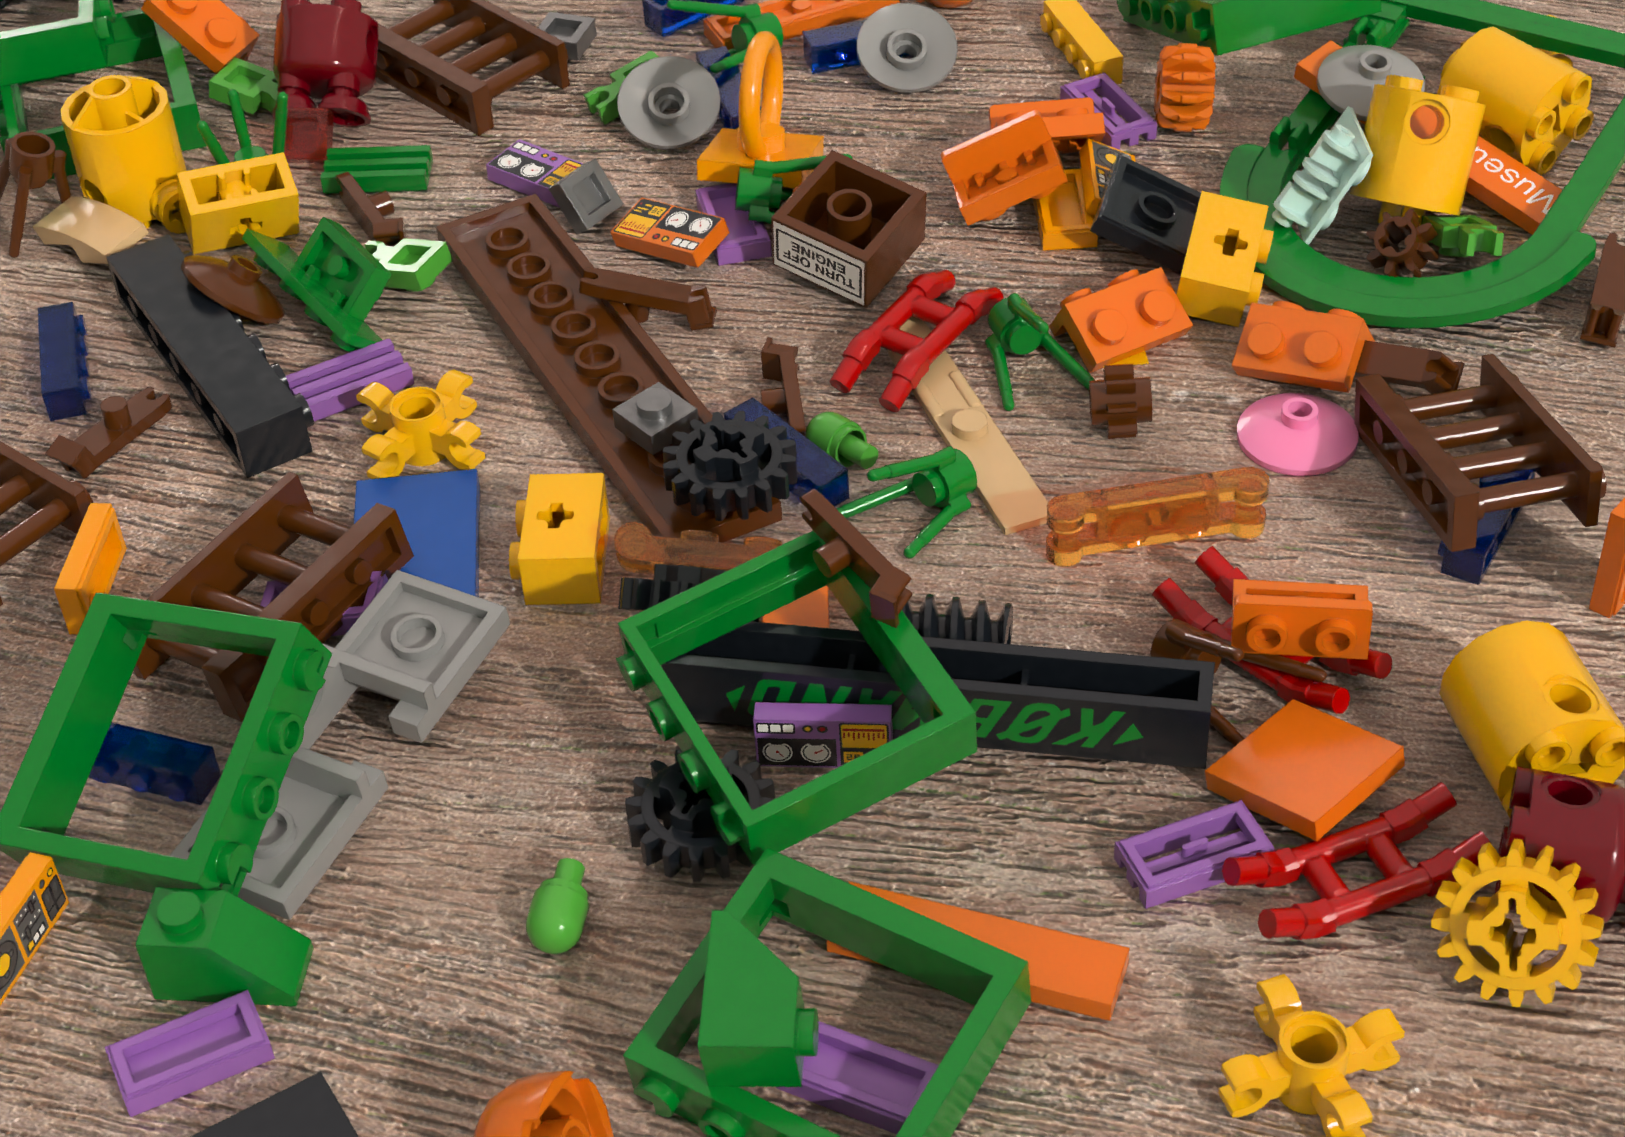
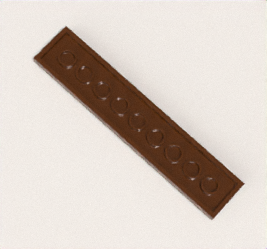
[436,193,782,563]

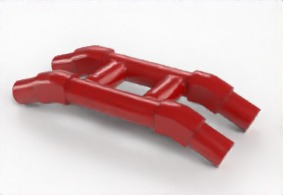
[829,270,1004,412]
[1152,546,1392,714]
[1222,782,1493,940]

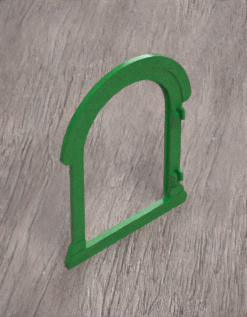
[1220,0,1625,328]

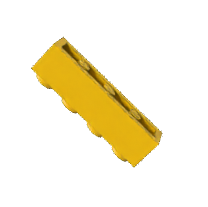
[1040,0,1123,90]

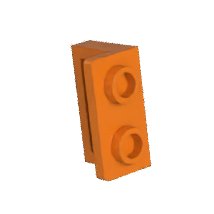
[141,0,260,74]
[941,110,1068,226]
[1049,267,1193,373]
[1231,301,1375,393]
[1231,579,1373,660]

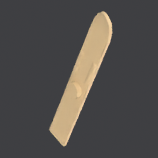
[887,304,1056,535]

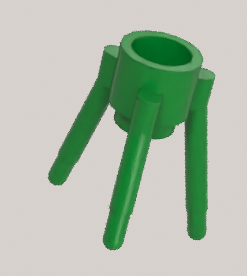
[667,0,784,74]
[197,89,288,165]
[735,154,852,224]
[985,293,1095,411]
[836,446,977,559]

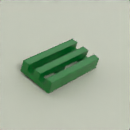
[320,145,433,194]

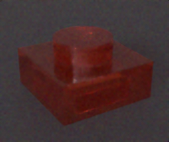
[284,108,334,163]

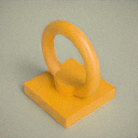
[697,31,824,188]

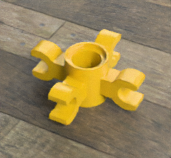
[356,369,485,479]
[1218,974,1405,1137]

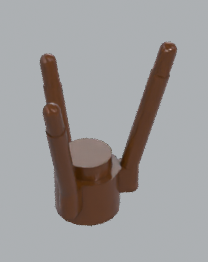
[0,131,71,258]
[1150,619,1327,747]

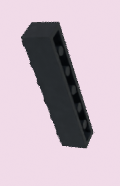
[106,234,314,478]

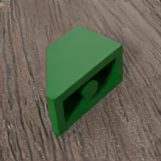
[135,887,314,1007]
[697,910,819,1087]

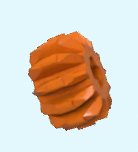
[1154,43,1216,132]

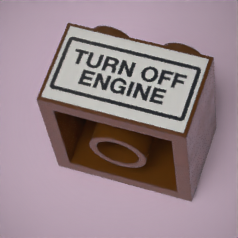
[771,150,927,308]

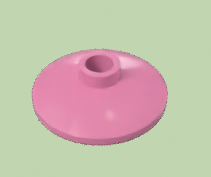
[1237,393,1359,476]

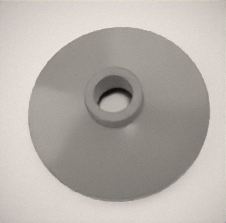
[857,3,958,93]
[1317,45,1425,121]
[617,56,720,149]

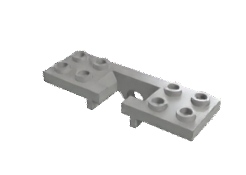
[170,570,510,920]

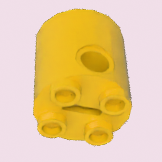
[1437,27,1594,175]
[1350,74,1486,226]
[60,75,187,229]
[1439,620,1625,818]

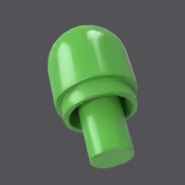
[805,412,878,469]
[526,858,589,954]

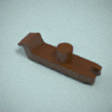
[335,172,407,247]
[1580,232,1625,348]
[579,267,717,331]
[760,337,807,450]
[1354,340,1465,394]
[45,387,172,478]
[800,489,913,628]

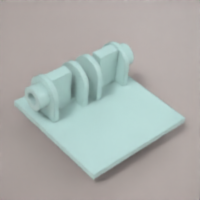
[1272,106,1374,245]

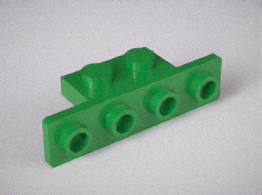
[242,217,392,352]

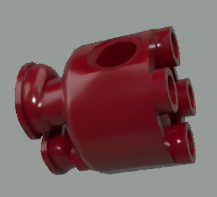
[272,0,379,127]
[1494,766,1625,924]

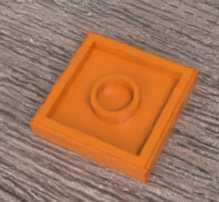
[1205,699,1405,841]

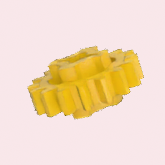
[1431,839,1604,1007]

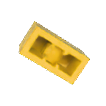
[177,152,299,255]
[1176,191,1274,328]
[509,473,610,605]

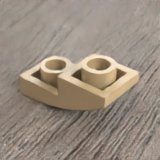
[33,196,149,266]

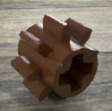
[1366,208,1439,277]
[1089,364,1152,439]

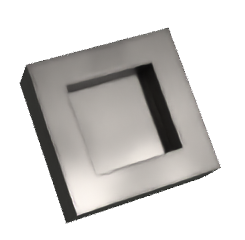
[538,12,597,61]
[548,158,623,234]
[612,382,698,455]

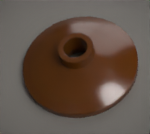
[181,255,285,324]

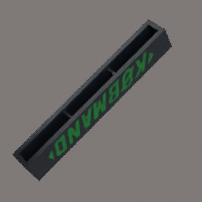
[661,622,1215,769]

